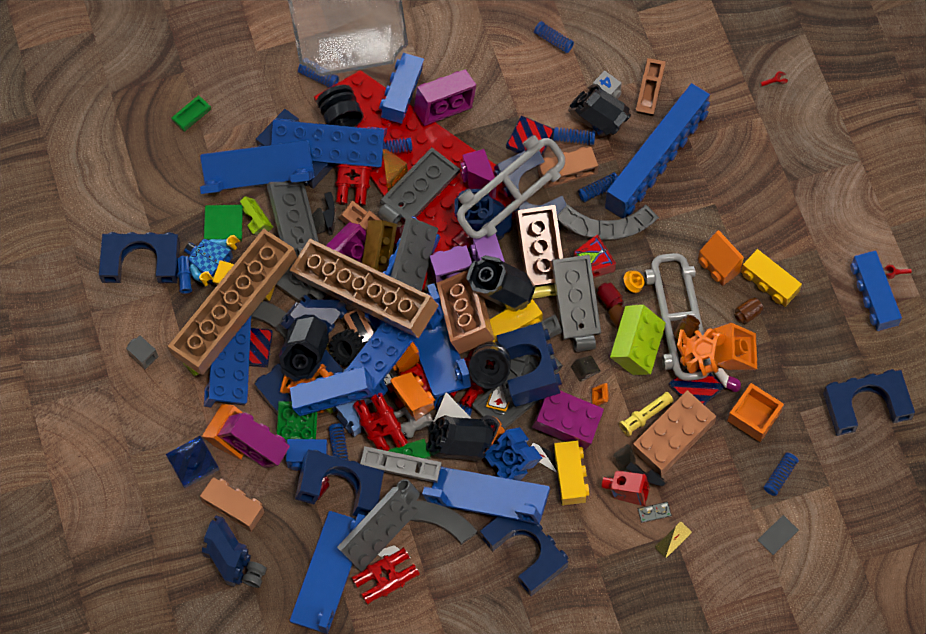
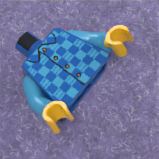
[184,235,240,286]

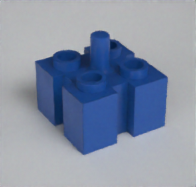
[485,427,542,481]

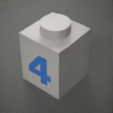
[593,71,622,99]

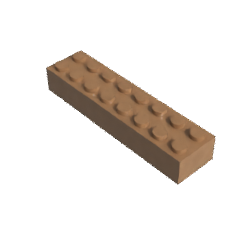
[168,229,297,375]
[290,239,439,338]

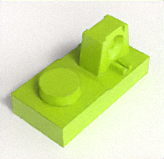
[240,196,273,235]

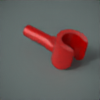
[761,71,788,86]
[885,265,912,279]

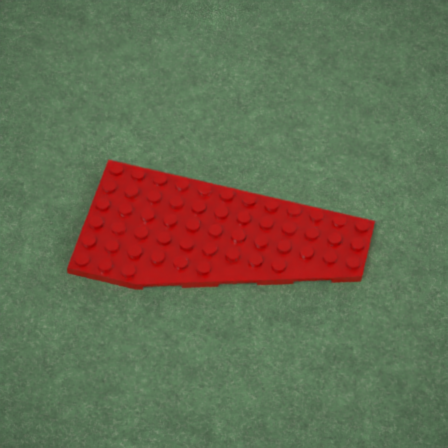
[314,70,516,255]

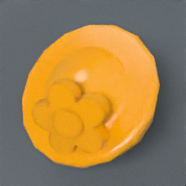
[623,271,645,293]

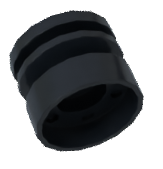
[316,84,364,127]
[469,342,511,389]

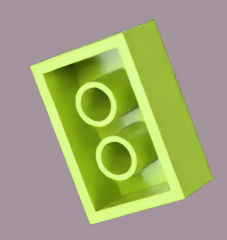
[610,305,666,375]

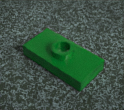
[388,439,431,459]

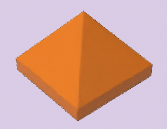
[592,383,609,406]

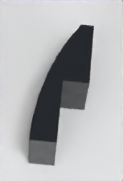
[323,192,336,236]
[626,461,668,486]

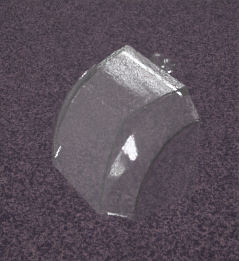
[287,0,408,77]

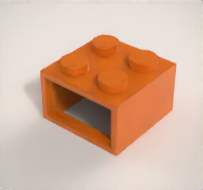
[727,383,784,442]

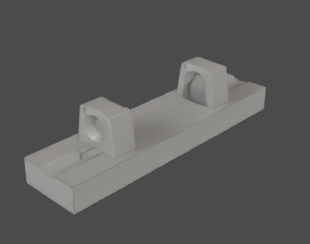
[360,446,442,483]

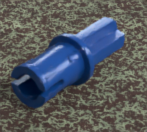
[177,256,192,294]

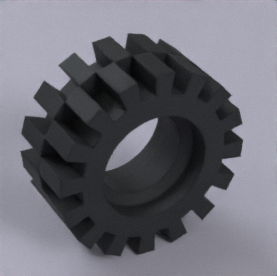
[329,329,366,366]

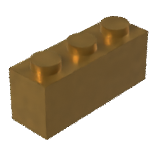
[362,220,397,273]

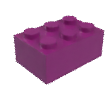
[414,69,476,126]
[532,391,604,450]
[217,412,290,468]

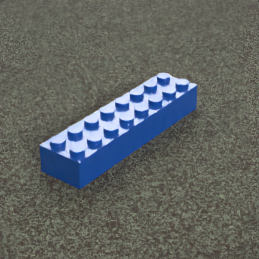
[605,83,710,219]

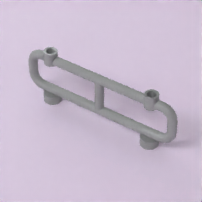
[457,135,565,239]
[644,253,711,381]

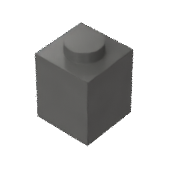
[126,335,159,370]

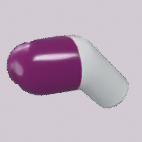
[715,368,741,392]

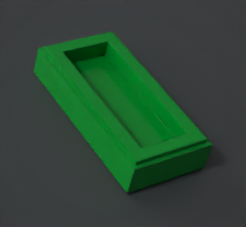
[171,95,211,132]

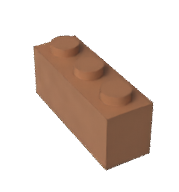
[538,147,598,189]
[200,477,264,532]

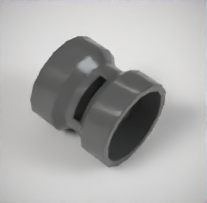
[241,561,267,588]

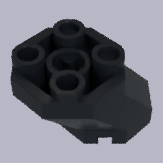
[568,84,631,136]
[466,255,535,311]
[279,314,329,381]
[426,415,493,462]

